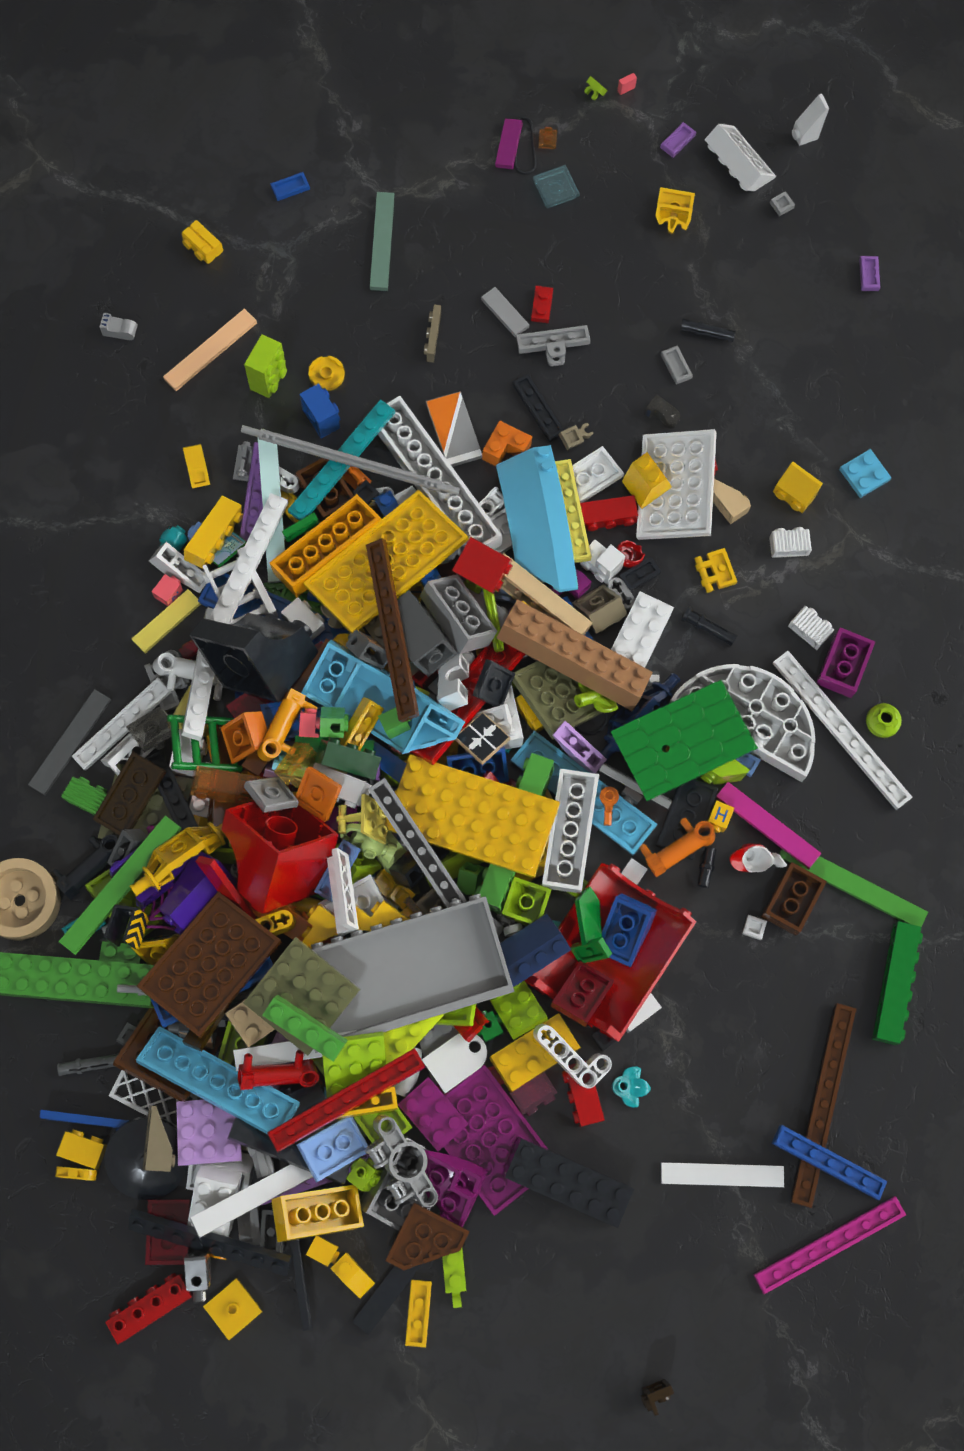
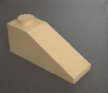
[713,479,751,524]

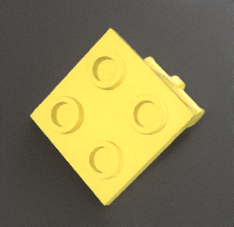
[336,794,388,844]

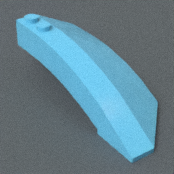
[301,640,465,754]

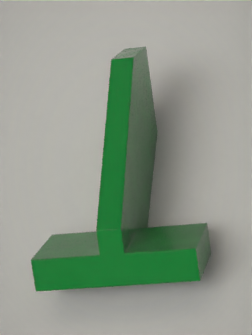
[570,887,612,963]

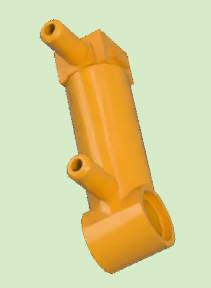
[257,688,318,761]

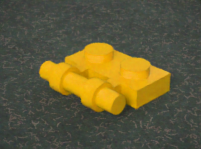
[694,548,737,593]

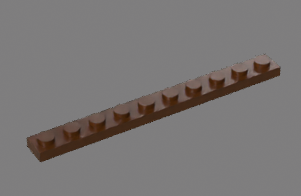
[366,538,419,723]
[791,1003,856,1208]

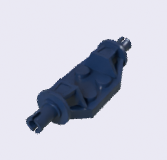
[600,673,681,763]

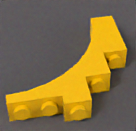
[302,900,409,948]

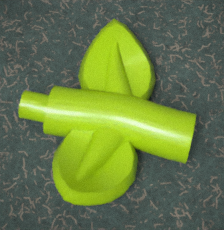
[574,682,618,713]

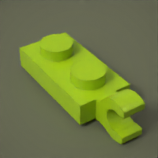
[442,1248,466,1308]

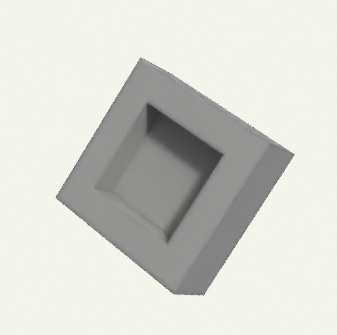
[770,191,795,216]

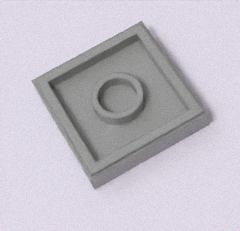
[244,776,299,813]

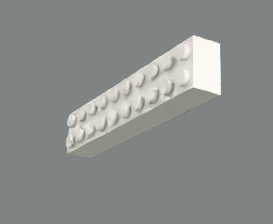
[378,396,502,551]

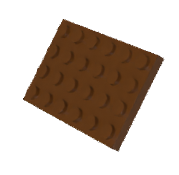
[136,892,281,1039]

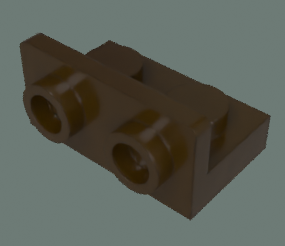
[640,1379,674,1416]

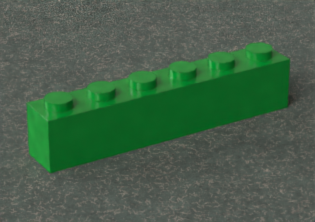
[872,921,923,1045]

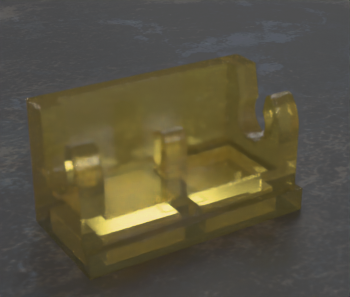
[274,742,317,788]

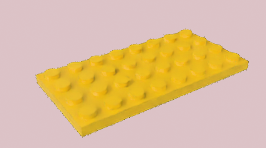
[304,490,469,633]
[384,754,560,878]

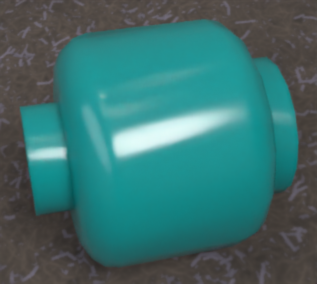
[159,525,187,552]

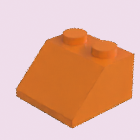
[220,711,268,764]

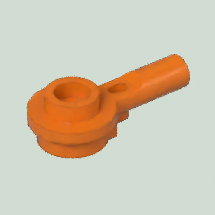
[600,787,619,826]

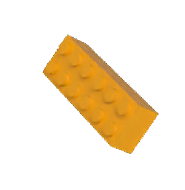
[270,494,381,597]

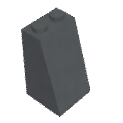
[397,591,458,677]

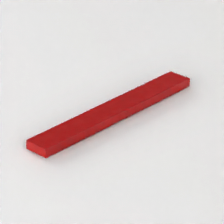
[267,1048,425,1153]

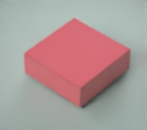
[617,73,637,95]

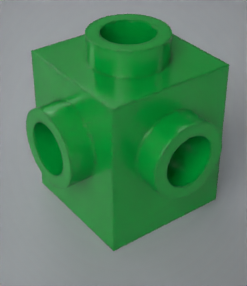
[477,1010,503,1043]

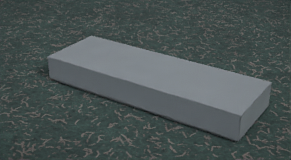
[481,287,529,338]

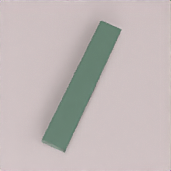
[370,192,395,291]

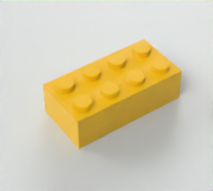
[489,1013,581,1093]
[271,1185,364,1242]

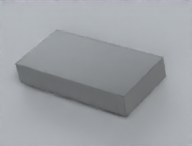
[660,345,693,385]

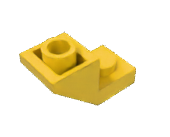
[183,444,210,488]

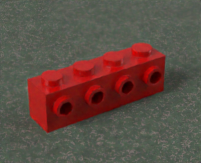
[105,1273,193,1345]

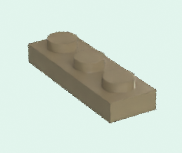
[424,304,441,362]

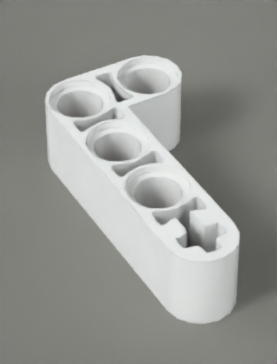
[533,1024,612,1088]

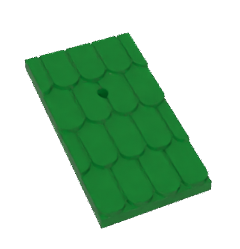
[611,680,758,801]

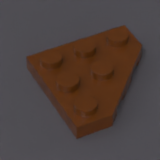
[385,1202,470,1270]

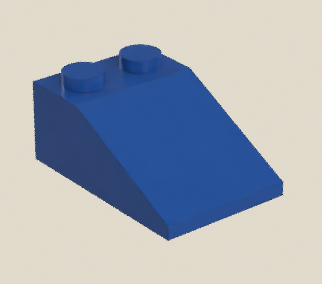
[602,894,658,967]

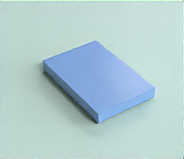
[296,1117,368,1183]

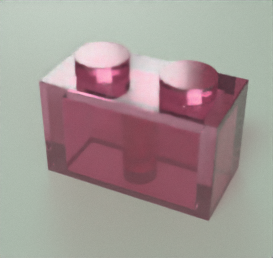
[509,1072,557,1116]

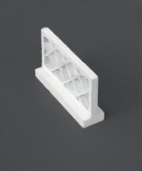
[109,1070,199,1128]

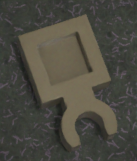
[559,423,593,450]

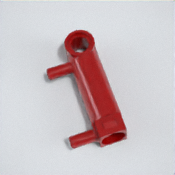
[237,1050,319,1090]

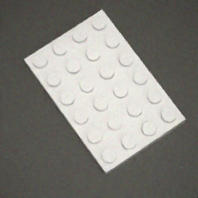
[636,429,716,540]

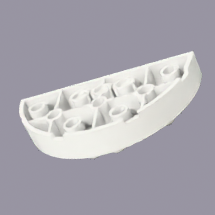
[669,664,815,782]

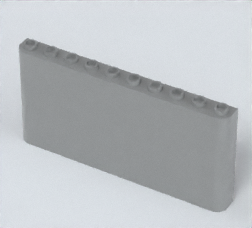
[311,894,514,1053]

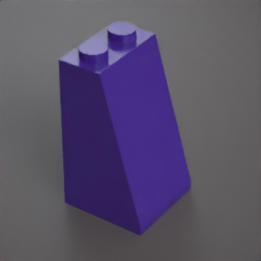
[159,851,238,936]

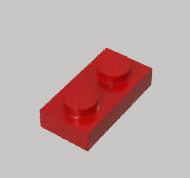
[531,286,553,323]

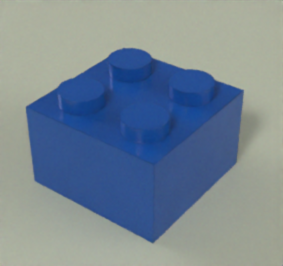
[300,383,341,438]

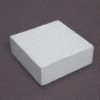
[621,858,648,885]
[742,915,767,940]

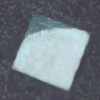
[533,165,580,208]

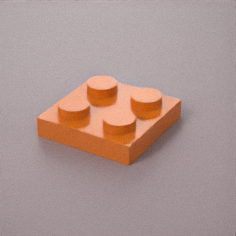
[295,766,342,822]

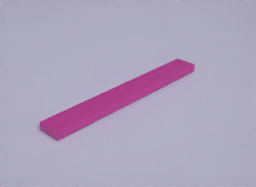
[753,1196,906,1294]

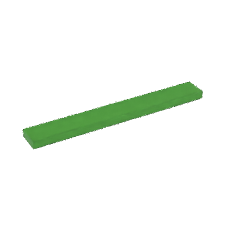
[59,816,181,955]
[779,849,928,927]

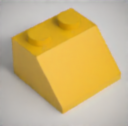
[622,452,672,509]
[773,462,823,513]

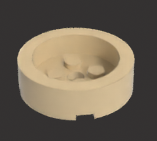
[0,858,61,941]

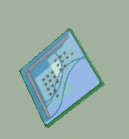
[213,532,247,568]

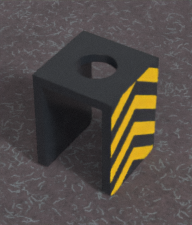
[104,905,150,950]

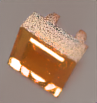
[539,127,557,149]

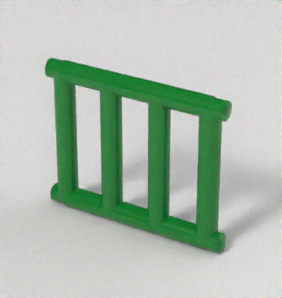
[167,715,242,772]

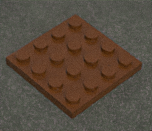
[113,1008,225,1102]

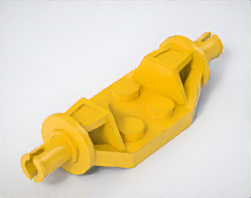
[129,822,226,897]

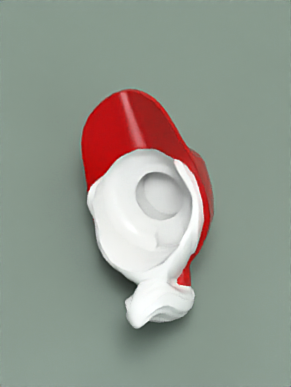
[729,843,787,873]

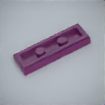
[495,118,523,169]

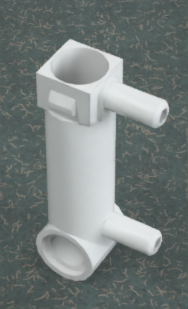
[153,653,223,701]

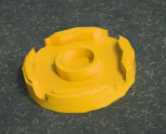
[308,356,345,391]

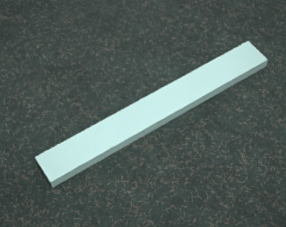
[258,439,285,583]

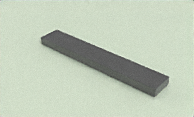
[28,689,112,796]

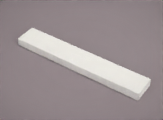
[72,677,172,771]
[233,1030,357,1071]
[661,1162,784,1187]
[190,1164,313,1238]

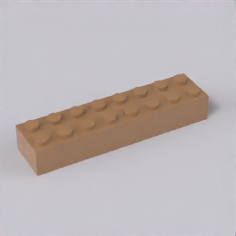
[497,600,653,711]

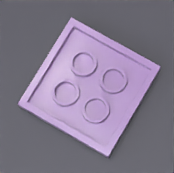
[176,1100,242,1166]

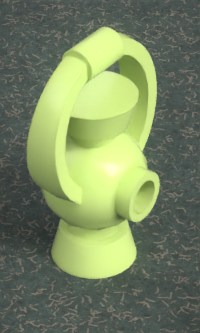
[340,823,397,862]

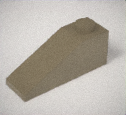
[142,1106,175,1172]

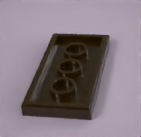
[93,751,167,836]

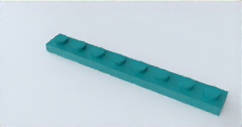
[288,399,395,521]

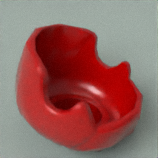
[616,540,645,568]

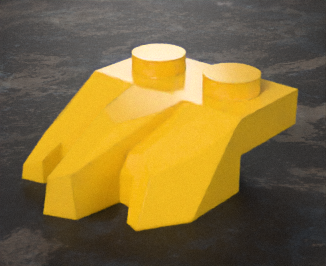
[656,187,695,234]

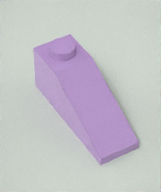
[552,721,607,774]

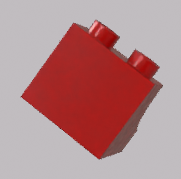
[221,801,339,914]

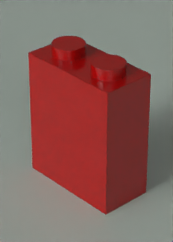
[452,537,513,594]

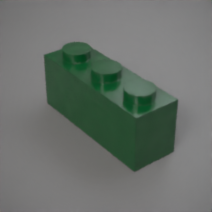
[314,737,382,780]

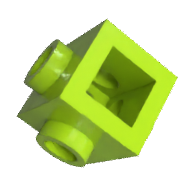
[346,1157,383,1192]

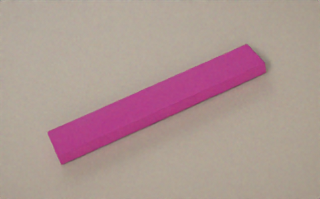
[716,782,821,869]

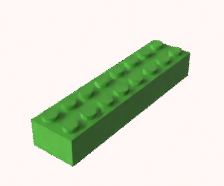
[475,753,554,914]
[0,952,154,1008]

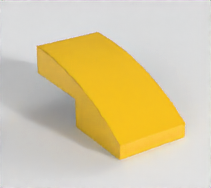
[374,869,415,910]

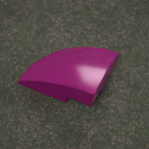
[425,1150,488,1227]

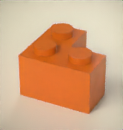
[482,421,532,466]

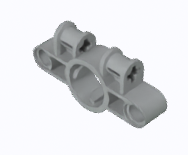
[364,1114,438,1207]

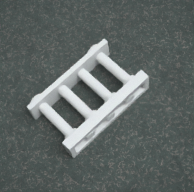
[202,547,278,625]

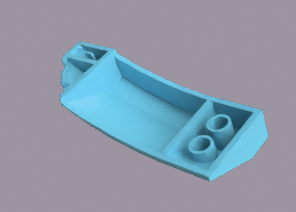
[496,445,578,592]

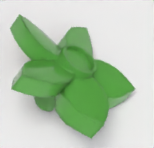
[264,582,285,596]

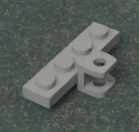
[516,325,590,366]

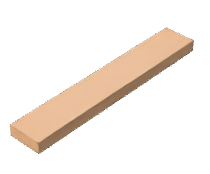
[163,309,257,391]

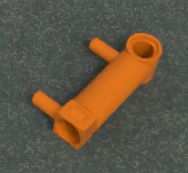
[639,818,715,877]

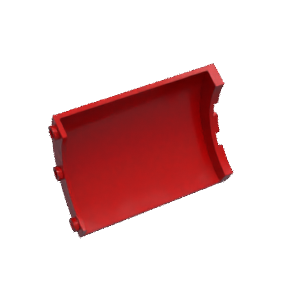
[524,863,697,1042]

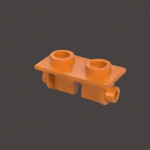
[342,466,372,490]

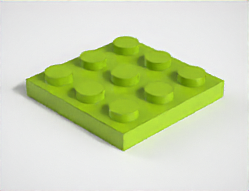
[322,1031,386,1098]

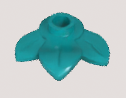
[612,1067,651,1108]

